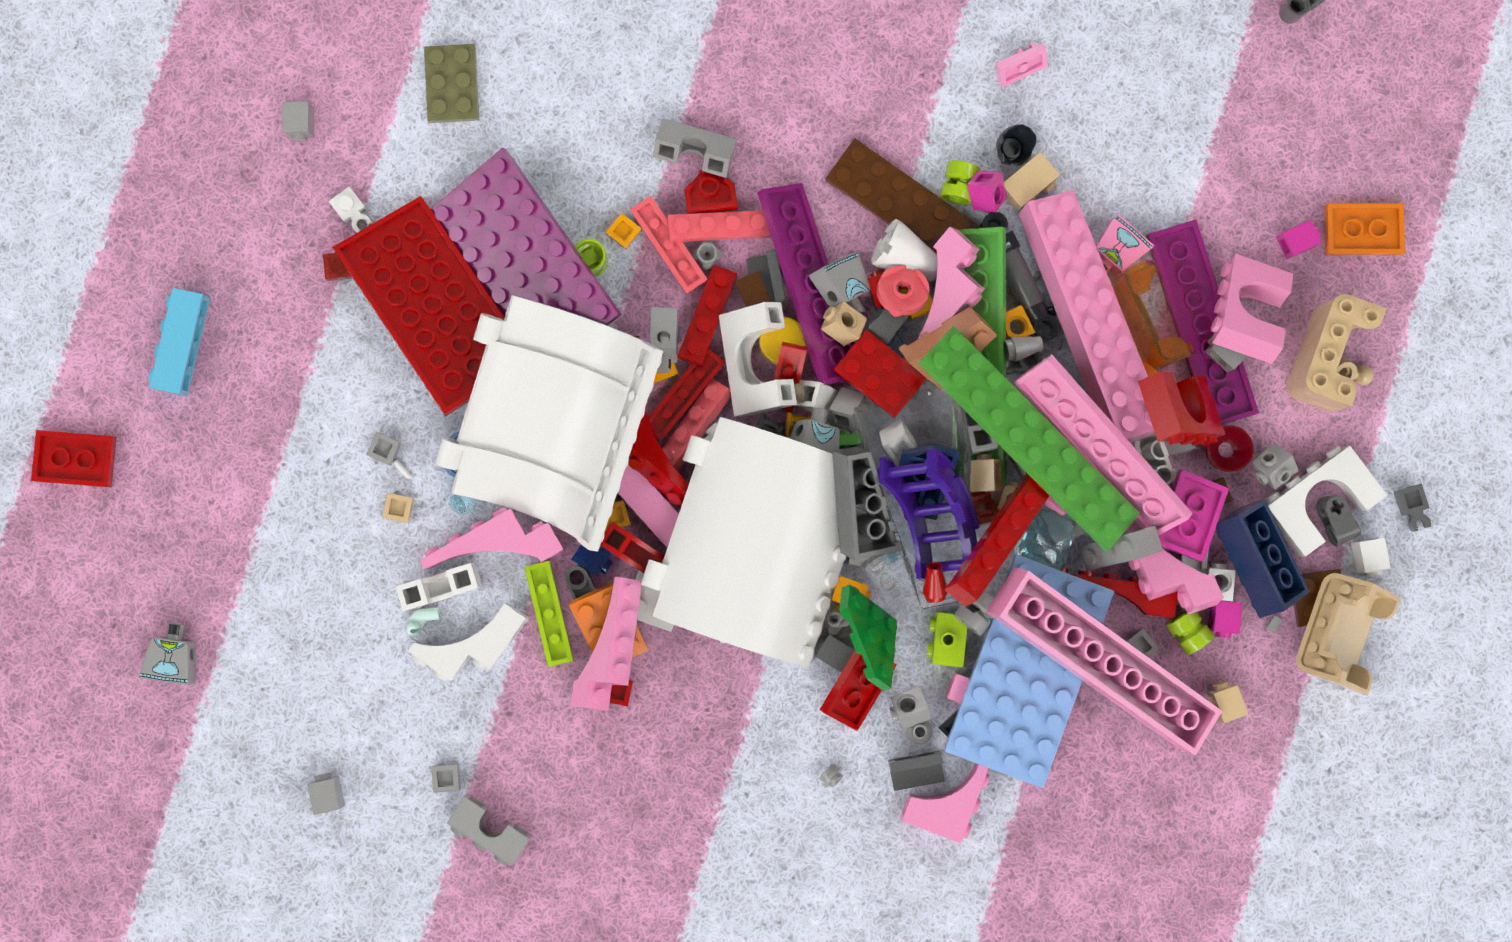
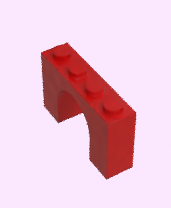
[1138,371,1225,446]

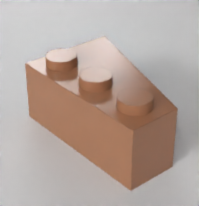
[899,307,997,390]

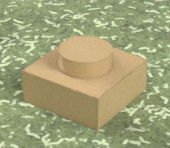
[382,493,415,523]

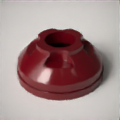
[1205,425,1254,472]

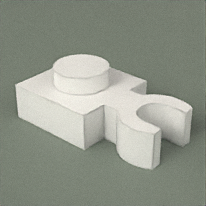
[329,187,373,232]

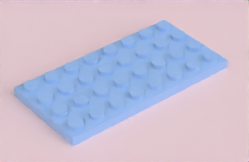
[944,554,1114,788]

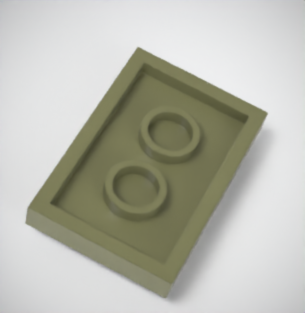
[424,44,479,123]

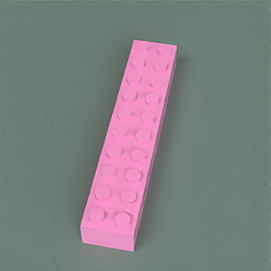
[1018,190,1155,443]
[986,567,1222,756]

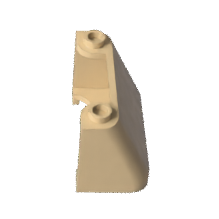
[1296,573,1401,696]

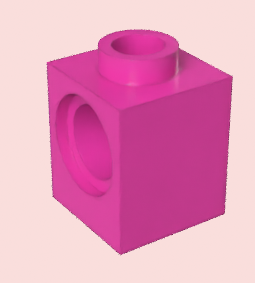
[967,170,1007,213]
[1276,220,1322,259]
[1208,601,1242,638]

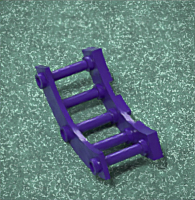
[877,449,980,582]

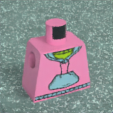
[1096,214,1154,276]

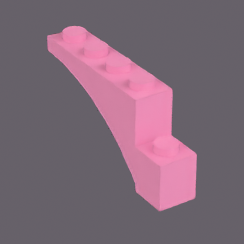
[904,227,985,362]
[420,507,566,569]
[1124,520,1224,615]
[570,577,642,711]

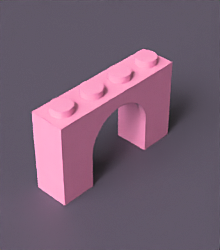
[1211,253,1294,364]

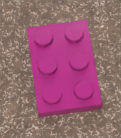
[1158,470,1229,562]

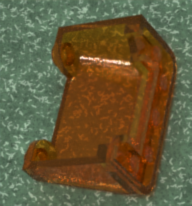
[1111,260,1196,371]

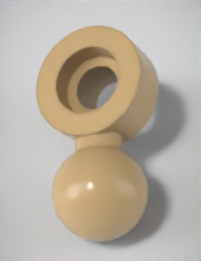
[1336,358,1374,385]

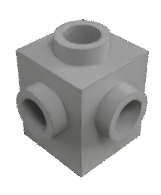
[1252,443,1298,490]

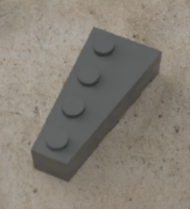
[832,447,901,560]

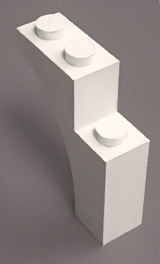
[408,603,529,681]

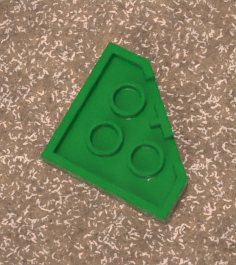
[839,585,897,691]

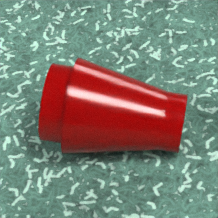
[922,562,948,603]

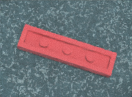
[630,196,708,295]
[667,210,771,243]
[662,379,731,472]

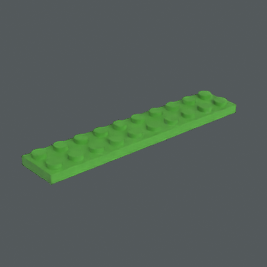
[954,227,1006,487]
[918,326,1140,551]

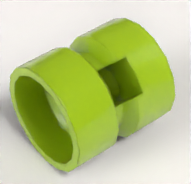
[940,160,980,205]
[575,239,608,277]
[1165,609,1215,655]

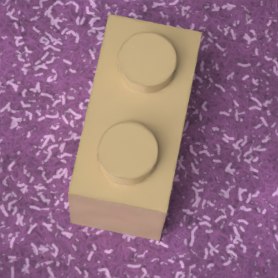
[1004,152,1060,212]

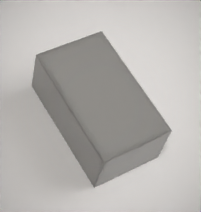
[1265,615,1282,633]

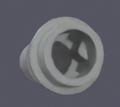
[1004,336,1043,362]

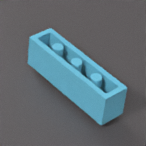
[148,288,210,397]

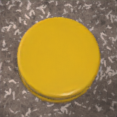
[759,317,806,365]

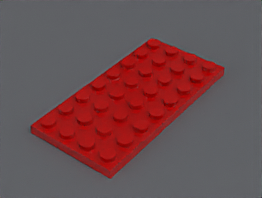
[333,196,504,417]

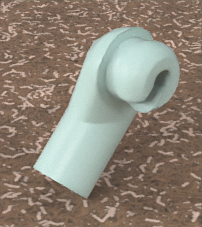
[406,607,440,636]

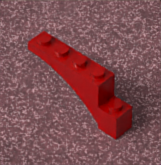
[628,409,689,508]

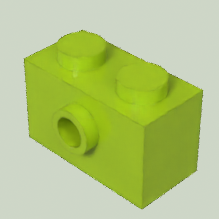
[926,612,967,667]

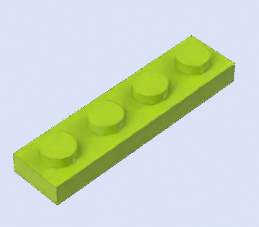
[524,561,574,667]

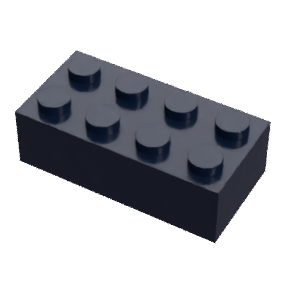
[1216,498,1310,618]

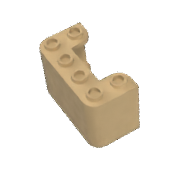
[1287,294,1386,412]

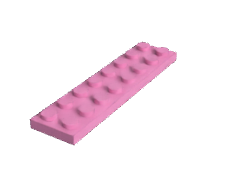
[1013,354,1193,535]

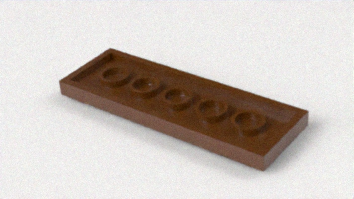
[825,138,979,254]

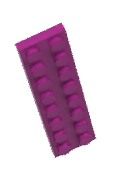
[757,183,855,385]
[1145,220,1259,425]

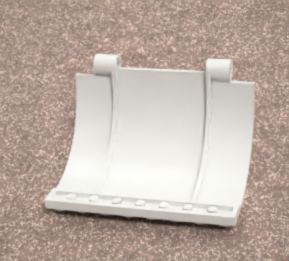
[435,295,663,552]
[641,417,847,667]

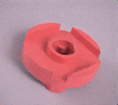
[876,265,929,317]

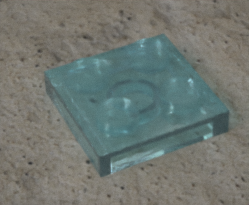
[1014,509,1076,571]

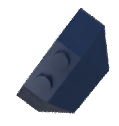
[898,443,960,520]

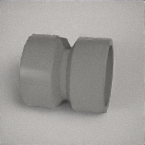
[954,590,994,636]

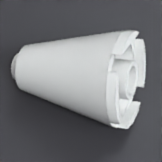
[871,219,937,282]

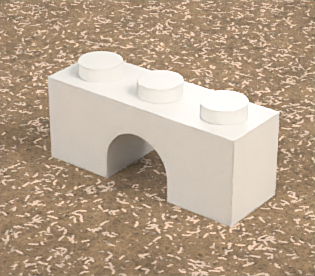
[395,563,483,611]

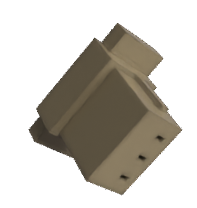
[794,383,805,404]

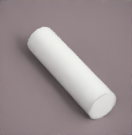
[393,459,413,480]

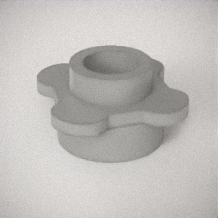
[692,241,723,270]
[823,605,850,636]

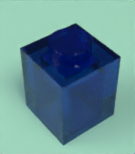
[571,544,614,576]

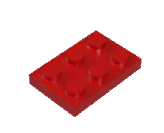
[834,330,927,419]
[31,430,117,488]
[819,651,897,731]

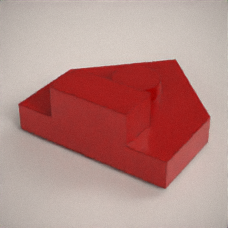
[684,169,738,214]

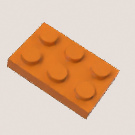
[1324,203,1405,256]
[568,582,648,657]

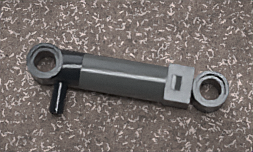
[980,212,1060,343]

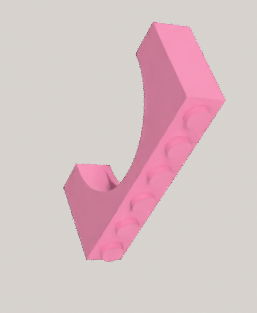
[900,672,990,843]

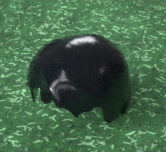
[996,124,1037,165]

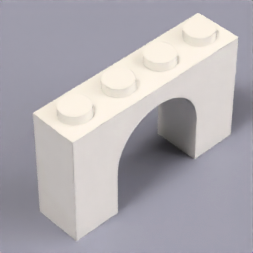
[719,302,797,416]
[1265,445,1388,557]

